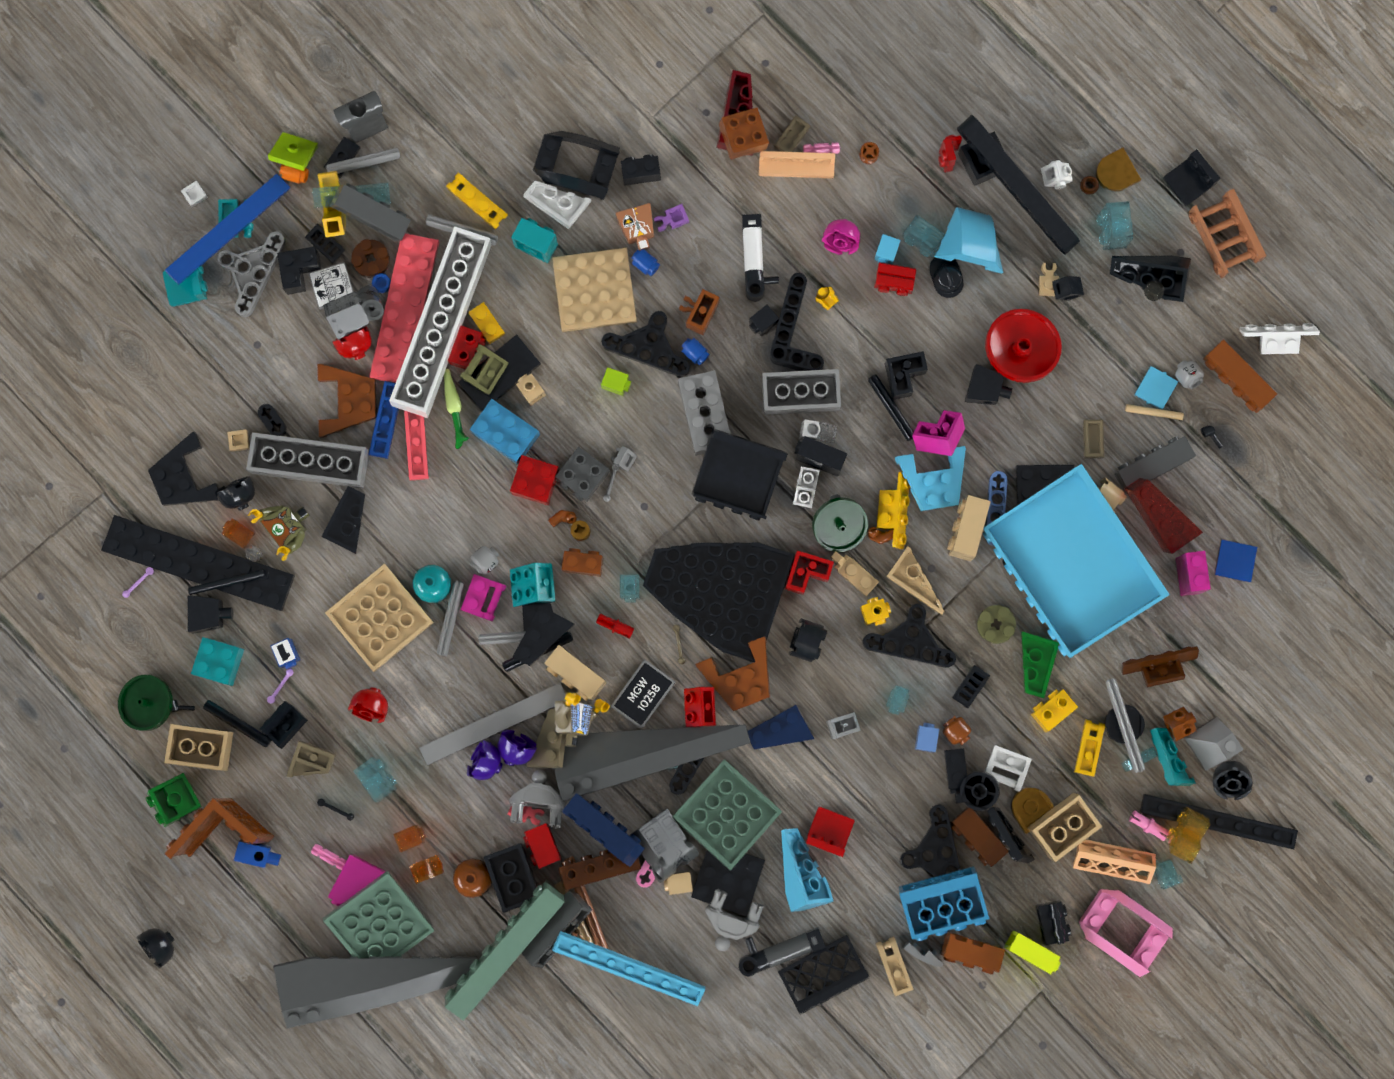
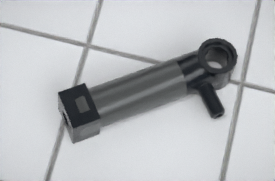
[738,927,826,977]

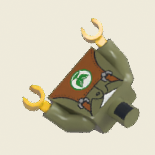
[248,506,310,561]

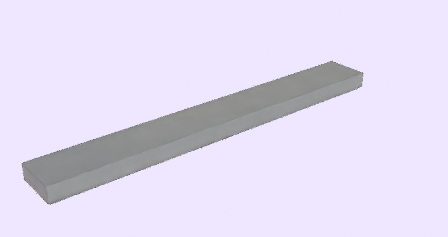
[419,683,566,765]

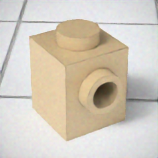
[516,373,546,406]

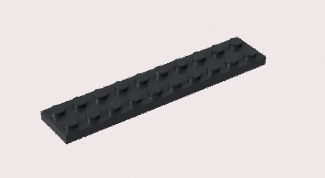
[101,515,295,611]

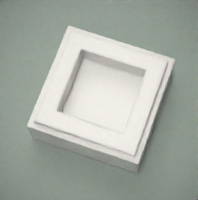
[181,181,208,207]

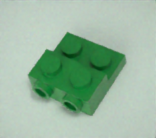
[145,773,202,827]

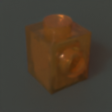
[393,825,426,852]

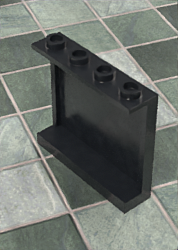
[691,428,788,521]

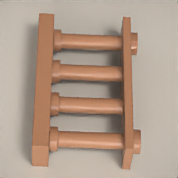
[1189,189,1267,278]

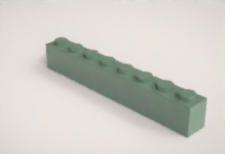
[444,881,564,1021]

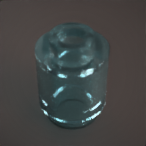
[885,685,910,715]

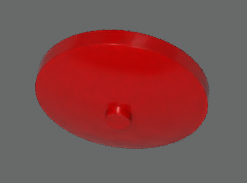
[985,309,1062,383]

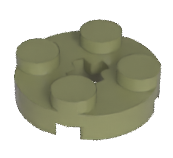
[977,605,1016,644]

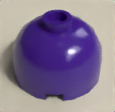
[497,730,537,766]
[467,740,503,780]

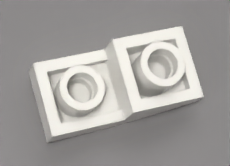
[793,465,820,508]

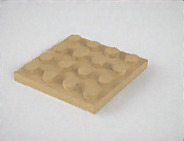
[552,248,637,332]
[325,563,434,672]

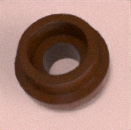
[1080,176,1099,195]

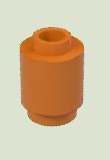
[279,164,309,184]

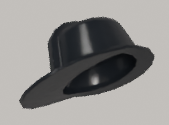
[929,257,964,298]

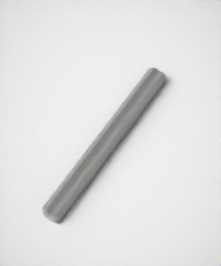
[1105,678,1145,773]

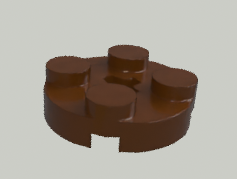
[351,239,390,278]

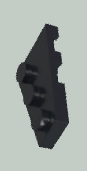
[321,486,365,554]
[512,605,575,666]
[987,807,1035,863]

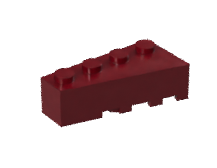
[716,70,754,156]

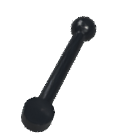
[317,799,354,821]

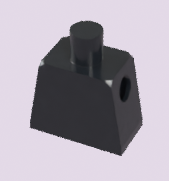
[965,364,1013,405]
[187,595,234,634]

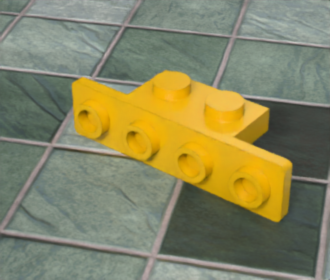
[877,472,910,550]

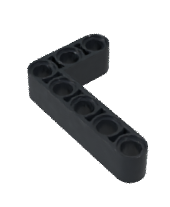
[770,273,824,371]

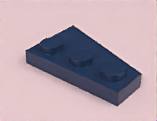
[748,705,814,750]

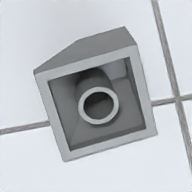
[1184,717,1244,771]

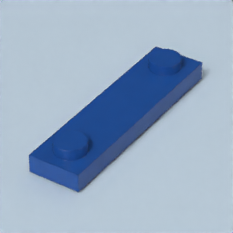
[368,381,399,459]

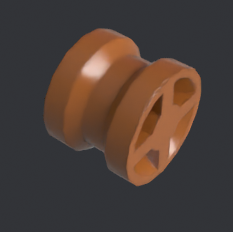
[860,142,879,164]

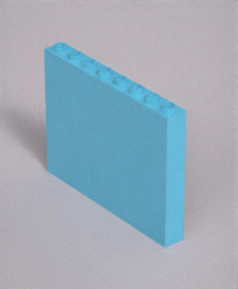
[982,464,1170,658]

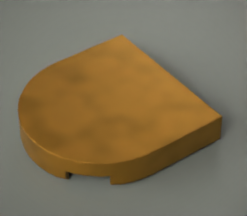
[1096,148,1141,192]
[1011,787,1054,834]

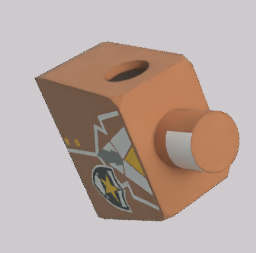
[616,203,654,251]

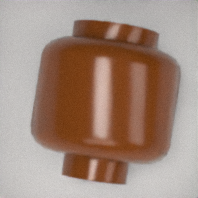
[943,716,971,745]

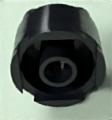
[789,618,827,662]

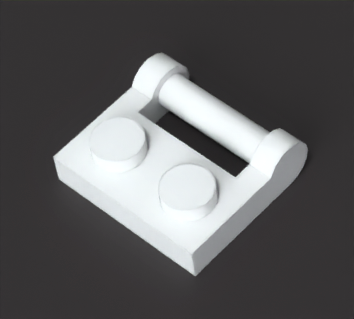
[984,745,1032,792]

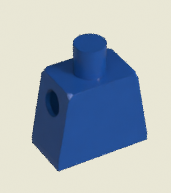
[234,839,281,868]

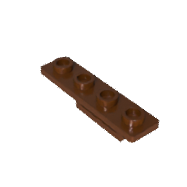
[1121,646,1199,687]

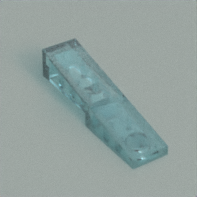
[312,183,391,208]

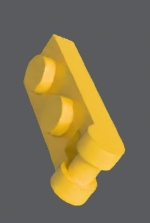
[1074,719,1105,777]

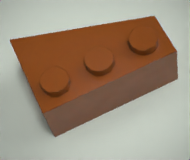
[940,931,1005,975]

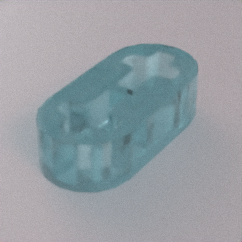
[1121,747,1158,772]

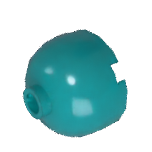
[413,565,451,603]

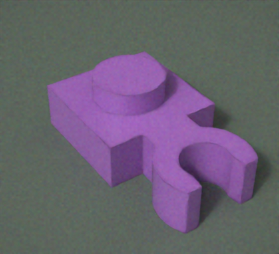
[654,204,689,232]

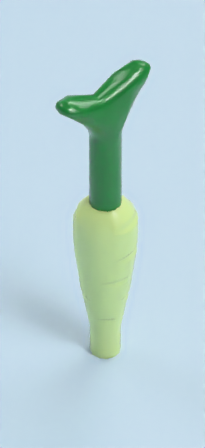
[444,369,469,449]

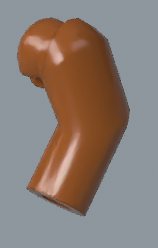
[548,510,577,528]
[868,527,894,544]

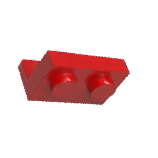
[938,135,962,172]

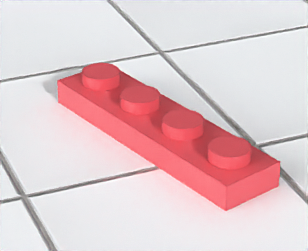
[404,410,429,481]

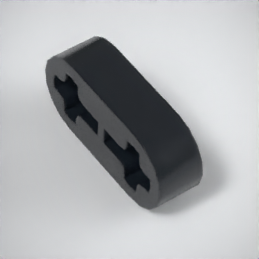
[258,404,287,436]

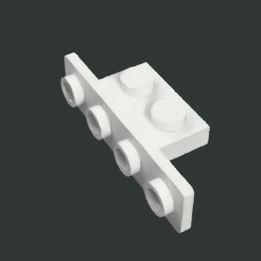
[1239,323,1320,354]

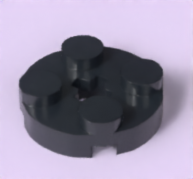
[1104,705,1145,744]

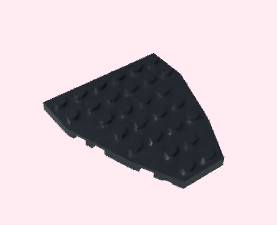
[643,542,795,663]

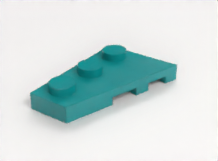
[1150,728,1196,786]

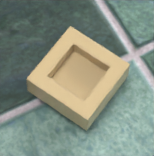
[227,429,250,452]

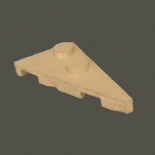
[886,546,944,616]

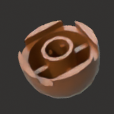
[453,858,492,898]

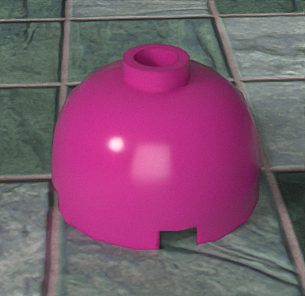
[822,219,860,255]

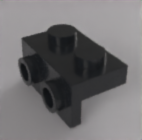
[259,701,308,749]

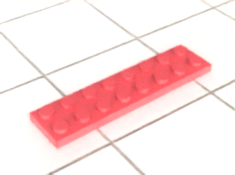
[369,233,439,383]

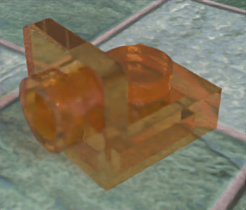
[221,518,255,549]
[409,855,444,884]

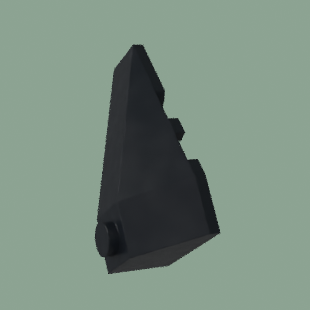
[1110,255,1191,302]

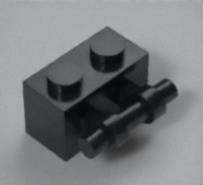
[1035,901,1071,945]

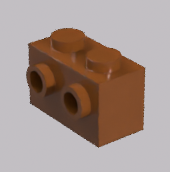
[562,548,604,577]

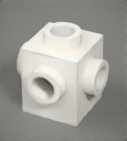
[1041,160,1073,189]

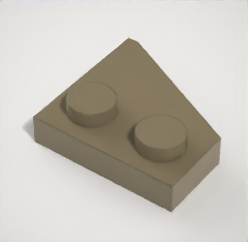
[286,740,336,777]

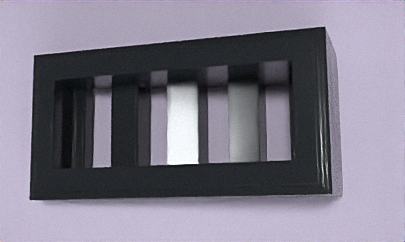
[305,223,345,264]
[952,665,990,708]

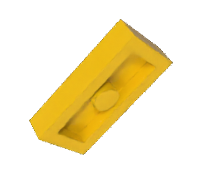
[468,302,505,344]

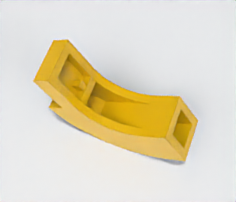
[318,171,346,237]

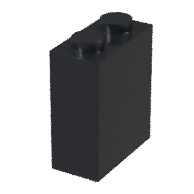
[794,436,848,477]

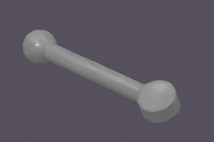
[603,464,619,502]

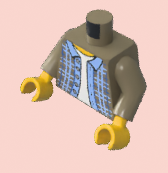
[554,693,610,747]

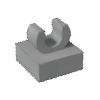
[611,446,637,472]

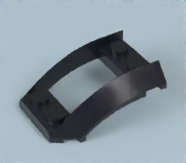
[533,131,620,200]

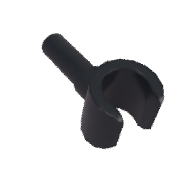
[1201,425,1223,449]
[171,700,195,712]

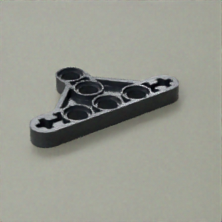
[601,311,689,377]
[863,604,956,668]
[900,805,960,877]

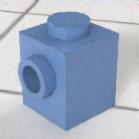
[915,723,939,752]

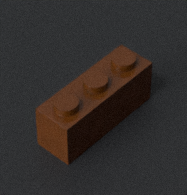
[951,807,1008,867]

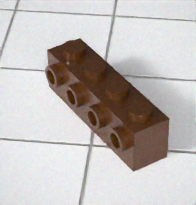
[558,850,641,891]

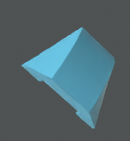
[934,207,1003,274]

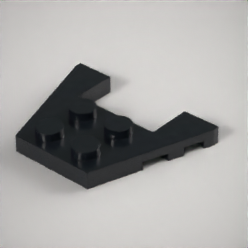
[148,432,219,506]

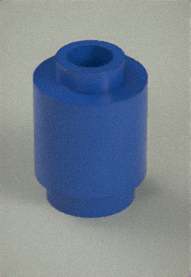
[631,249,660,276]
[682,338,710,366]

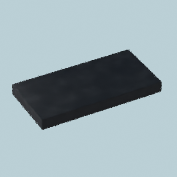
[458,334,541,411]

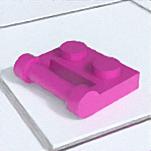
[461,574,506,622]

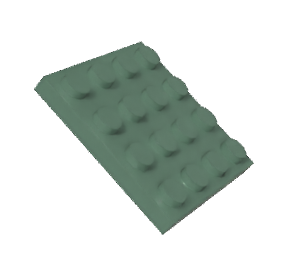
[673,759,782,870]
[323,871,435,958]

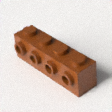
[1203,339,1277,413]

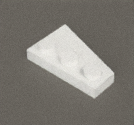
[524,180,591,229]

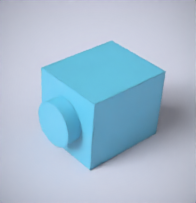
[874,234,901,264]

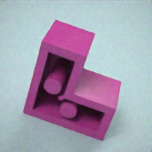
[912,410,965,456]

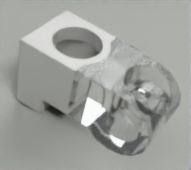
[799,419,837,443]

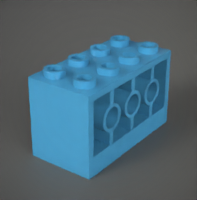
[898,866,989,941]

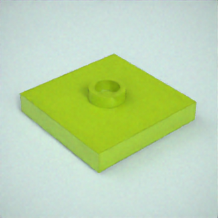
[268,132,318,171]

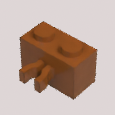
[679,289,720,336]

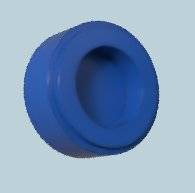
[372,273,391,293]

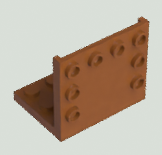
[165,798,274,859]

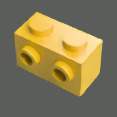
[1031,689,1078,732]

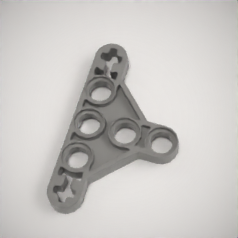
[217,232,286,317]

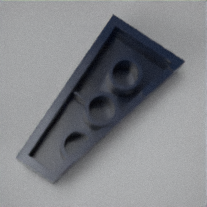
[562,793,645,867]

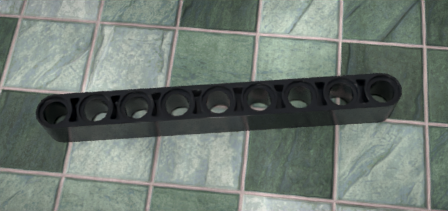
[957,115,1080,255]

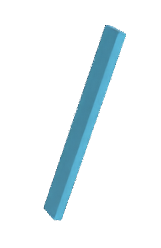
[552,931,706,1006]

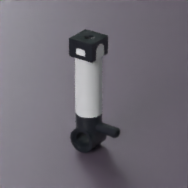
[742,214,779,302]

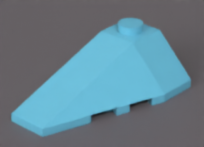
[781,828,834,912]

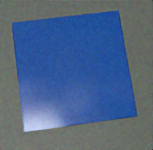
[1215,540,1257,582]

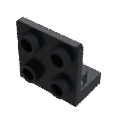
[1163,149,1220,206]

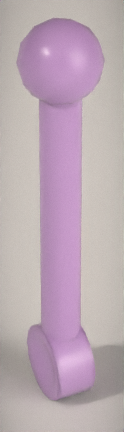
[122,567,154,598]
[267,669,294,704]

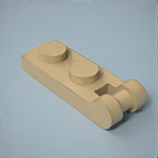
[875,937,914,996]

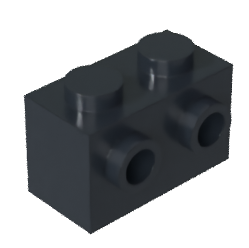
[621,154,661,186]

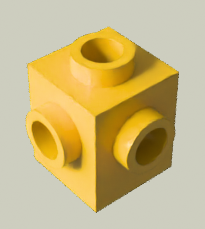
[860,597,891,626]

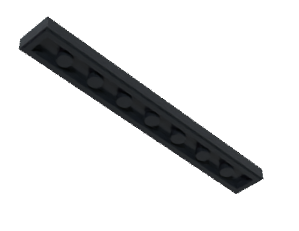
[1140,794,1298,850]

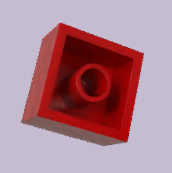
[510,455,560,505]

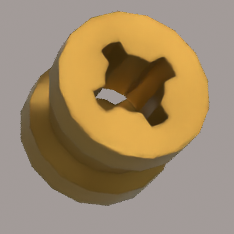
[570,520,590,541]

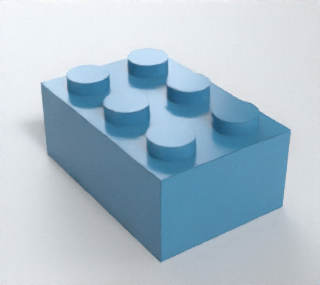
[470,399,540,465]

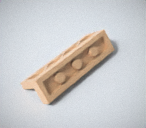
[759,151,835,178]
[1073,840,1156,884]

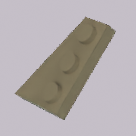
[527,709,566,768]

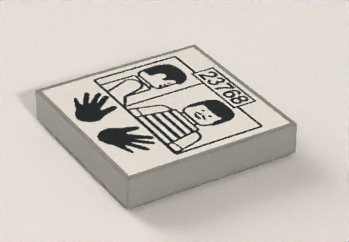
[309,262,354,309]

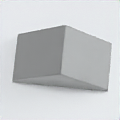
[826,712,861,740]

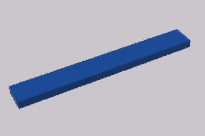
[165,174,290,285]

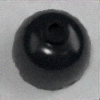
[215,476,255,511]
[1212,761,1253,800]
[960,771,1000,811]
[136,928,175,969]

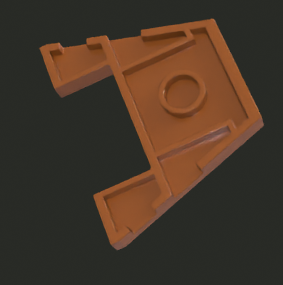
[318,364,377,438]
[695,636,770,711]

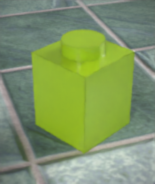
[601,367,631,396]

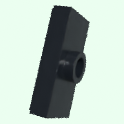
[324,137,360,178]

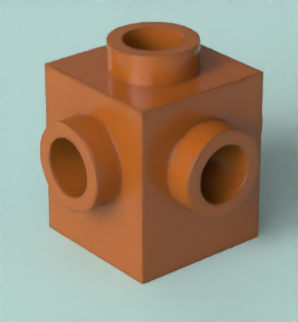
[1163,706,1197,741]

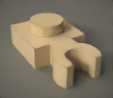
[1039,263,1059,296]

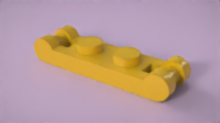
[446,172,508,230]

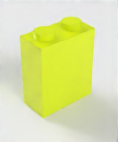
[1004,930,1061,974]

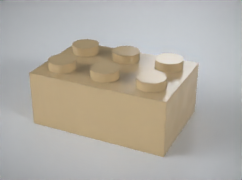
[947,495,991,561]
[544,645,607,701]
[164,724,234,771]
[1027,793,1102,862]

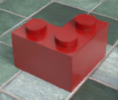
[785,550,834,595]

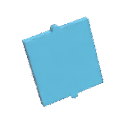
[1134,366,1178,410]

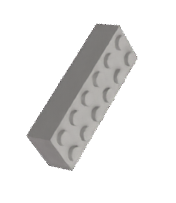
[246,432,369,488]

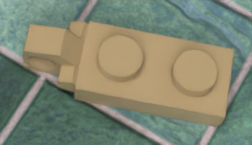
[830,551,879,597]

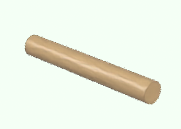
[1125,404,1184,420]

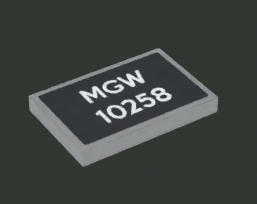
[611,659,676,729]

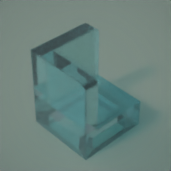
[1155,860,1183,889]

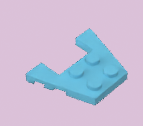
[895,446,966,511]

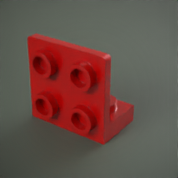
[805,807,855,857]

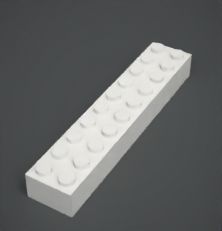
[389,226,492,418]

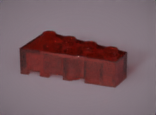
[1124,478,1203,554]

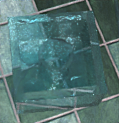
[1097,201,1133,250]

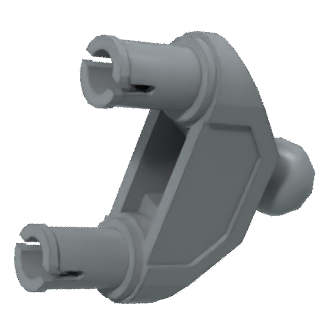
[509,770,565,829]
[705,889,764,951]

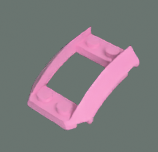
[1078,889,1173,977]

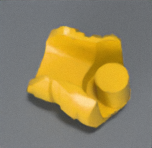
[815,287,839,311]

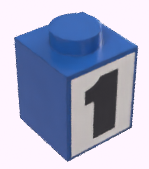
[270,638,300,669]

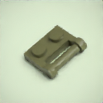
[459,344,509,395]

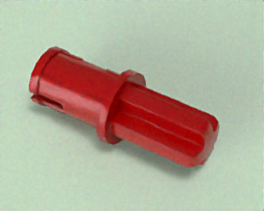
[596,614,634,639]

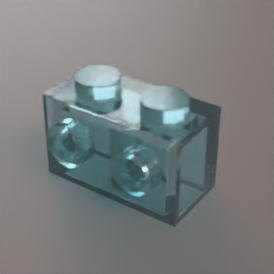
[353,757,397,803]

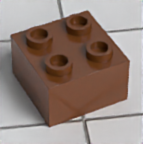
[719,108,769,160]

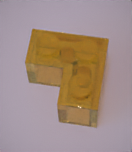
[1167,808,1210,864]

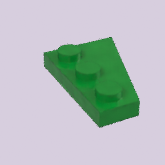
[1021,632,1059,698]

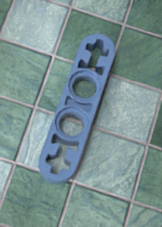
[985,471,1007,546]

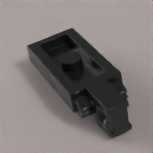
[944,748,967,803]

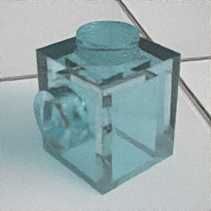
[620,575,640,603]

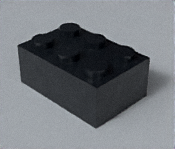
[483,843,538,913]

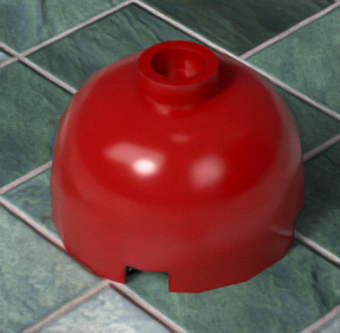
[332,326,372,360]
[348,687,389,723]

